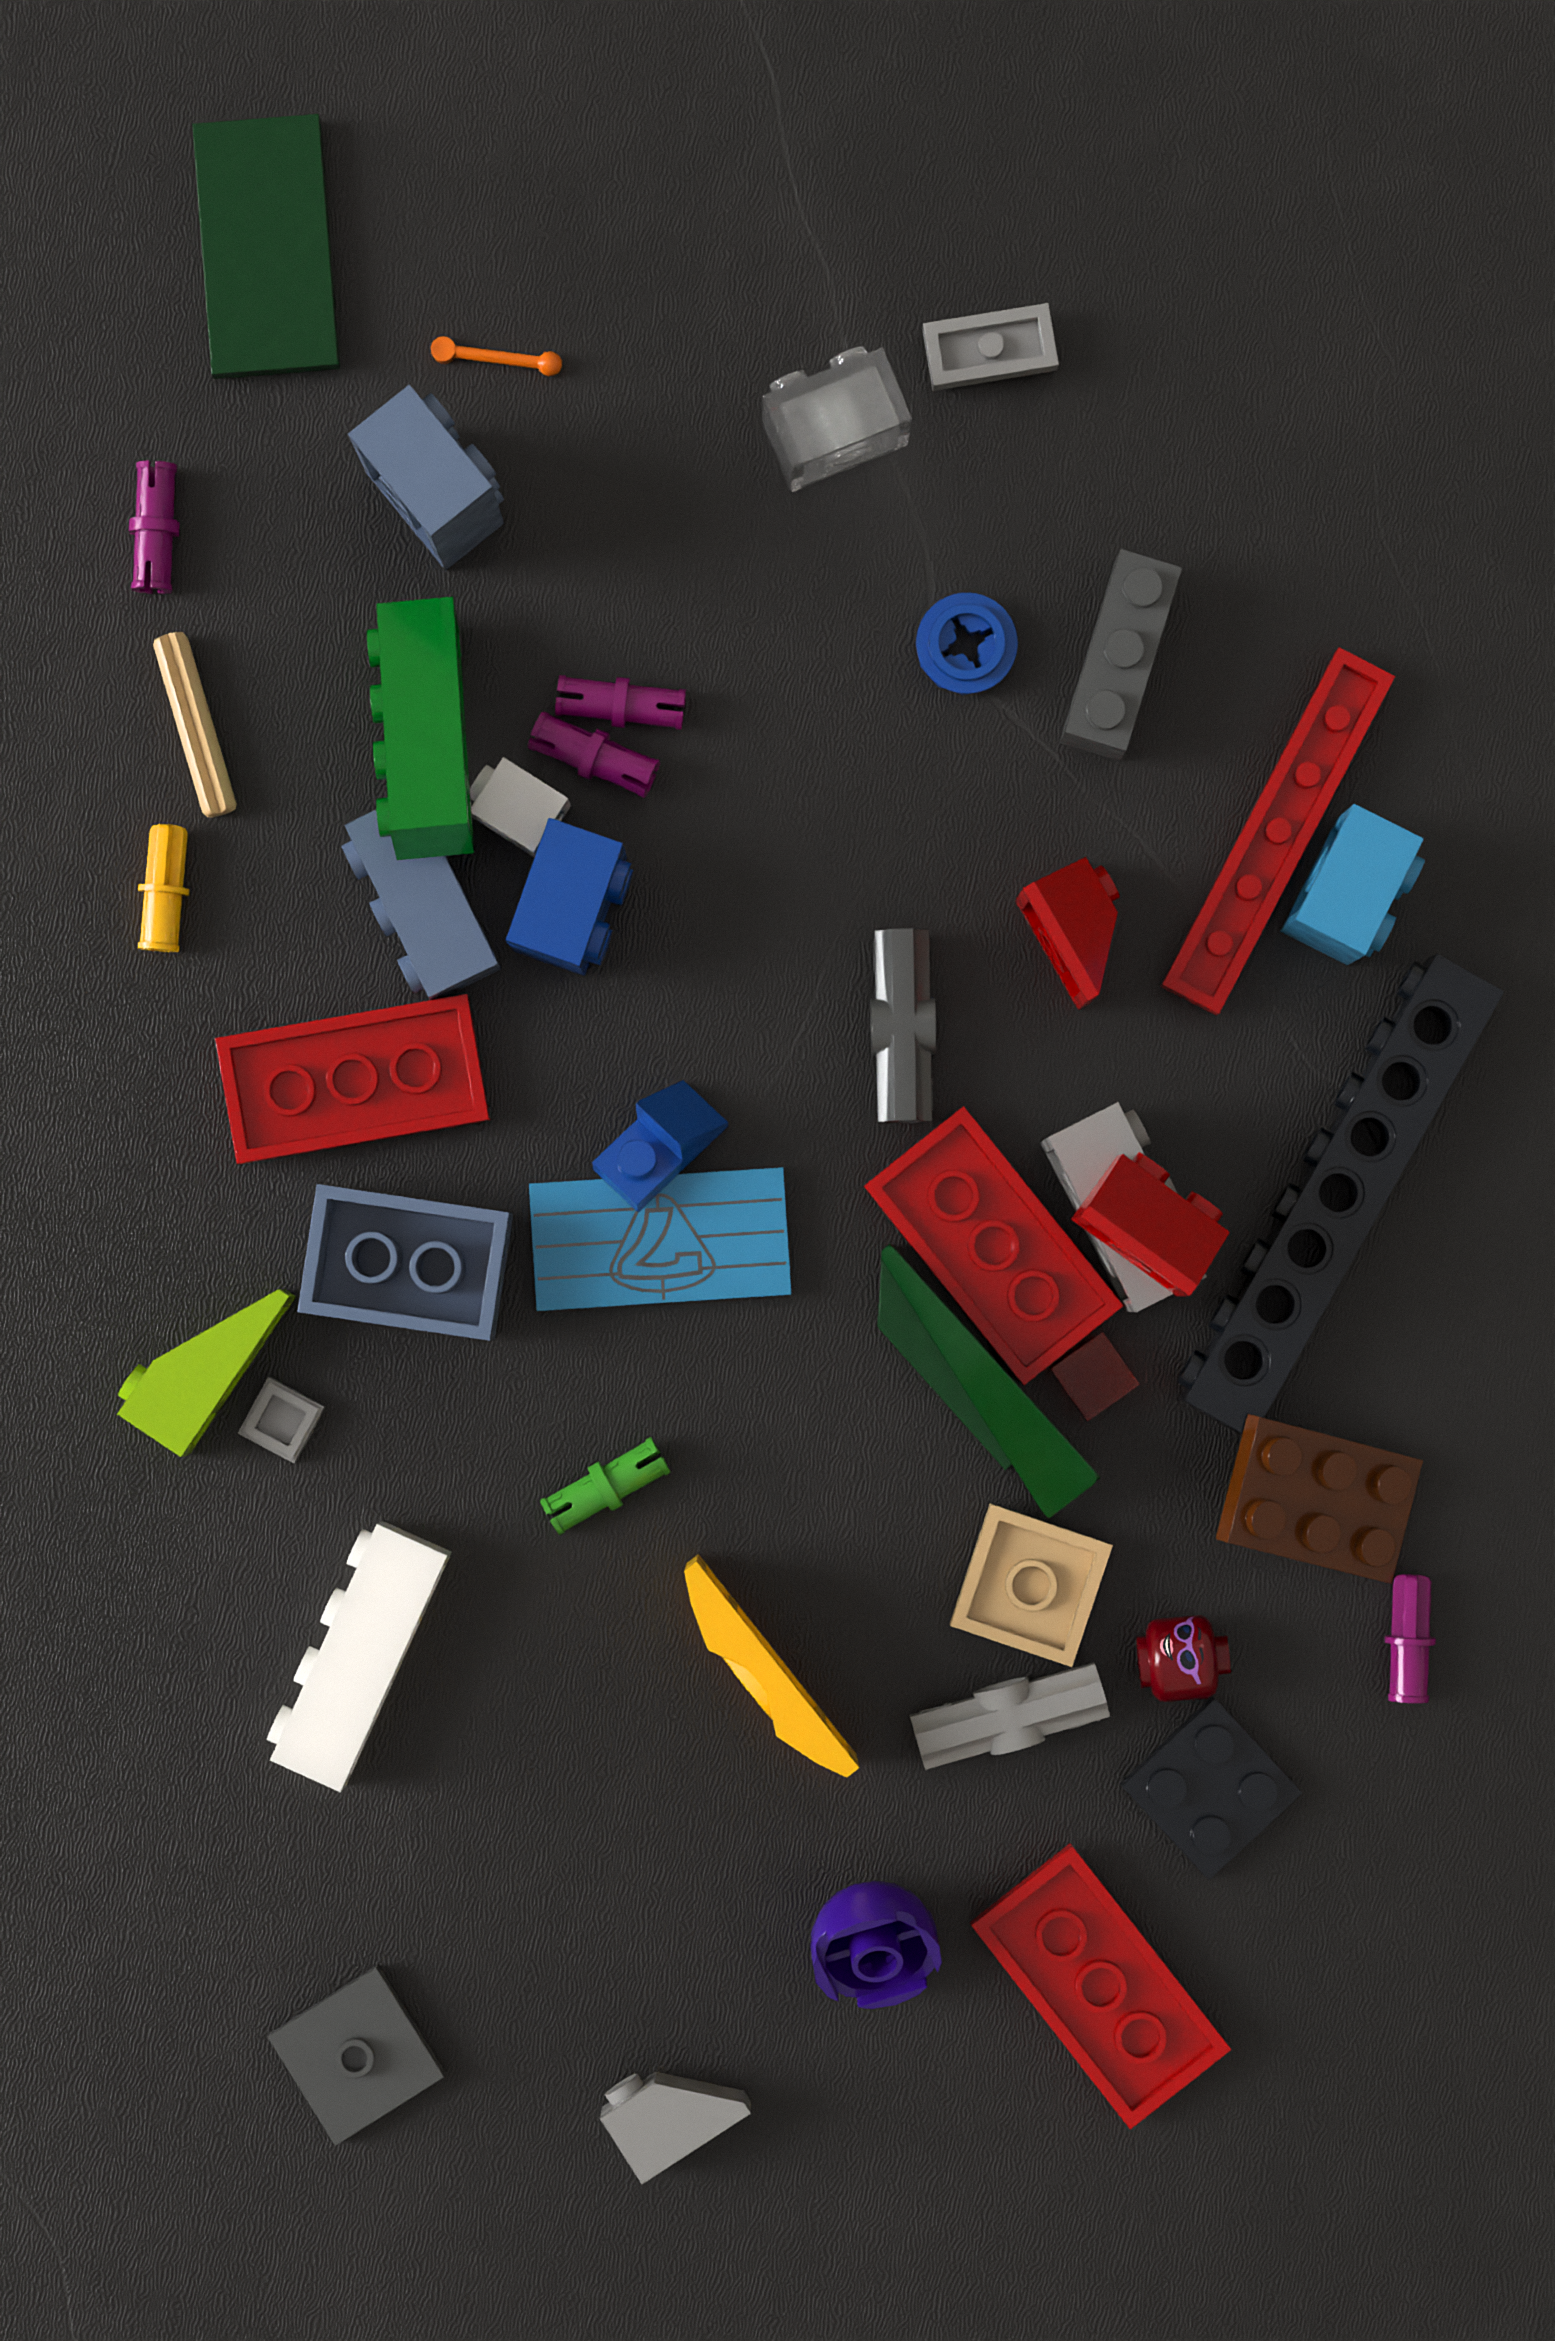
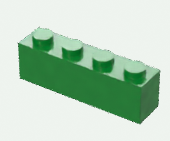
[367,597,474,860]

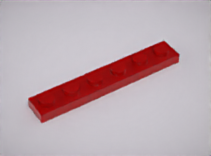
[1160,647,1395,1016]

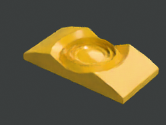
[684,1554,859,1777]

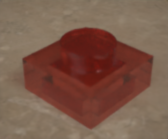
[1049,1332,1140,1421]

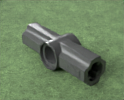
[870,928,936,1124]

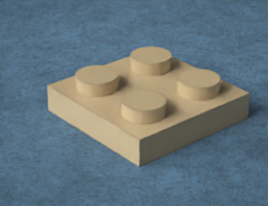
[949,1503,1113,1667]

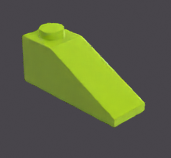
[117,1289,296,1457]

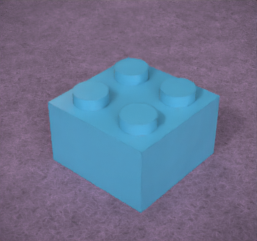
[1280,804,1425,965]

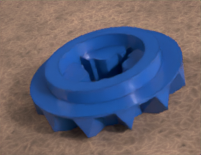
[916,593,1018,696]

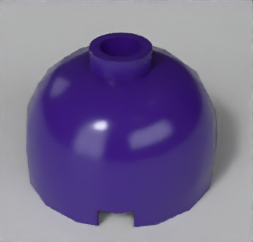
[810,1881,942,2009]

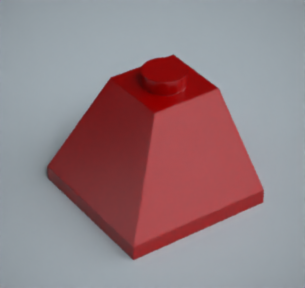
[1015,857,1120,1010]

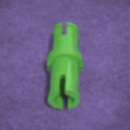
[540,1437,671,1536]

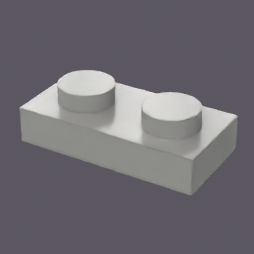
[922,303,1059,391]

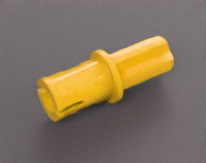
[138,824,190,953]

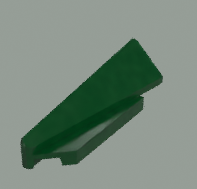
[877,1244,1101,1518]

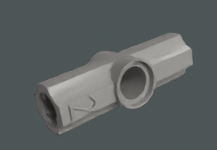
[909,1662,1110,1770]

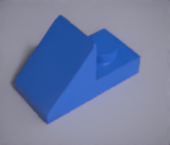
[592,1080,728,1212]

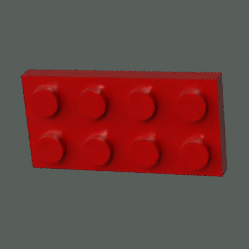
[215,994,490,1165]
[863,1106,1124,1386]
[970,1843,1231,2130]

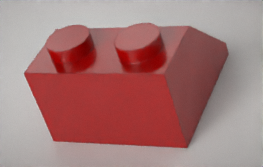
[1071,1152,1230,1297]

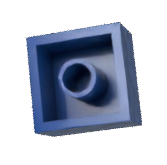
[506,818,634,976]

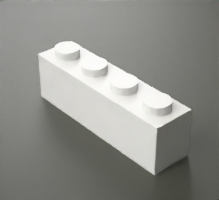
[267,1521,452,1792]

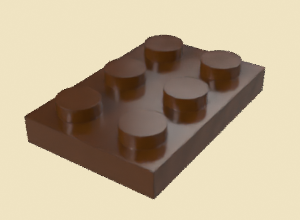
[1215,1414,1423,1584]

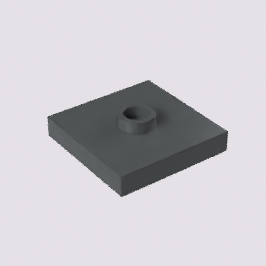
[267,1965,446,2146]

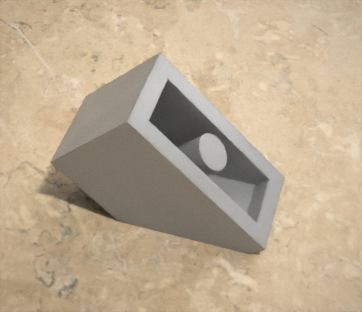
[600,2072,751,2184]

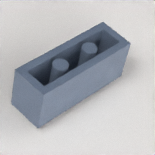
[341,810,502,1000]

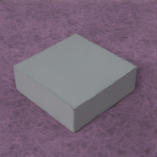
[238,1377,326,1463]

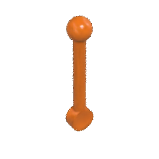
[431,336,562,376]

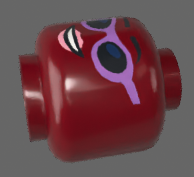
[1136,1615,1231,1702]

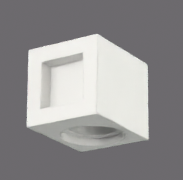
[470,757,571,858]

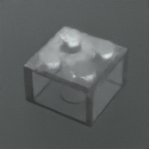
[762,346,912,493]

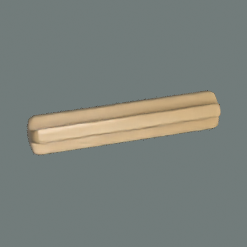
[153,632,237,817]

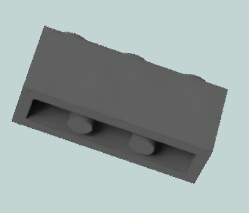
[1059,549,1182,761]

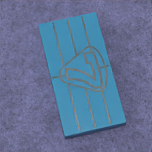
[529,1167,791,1311]

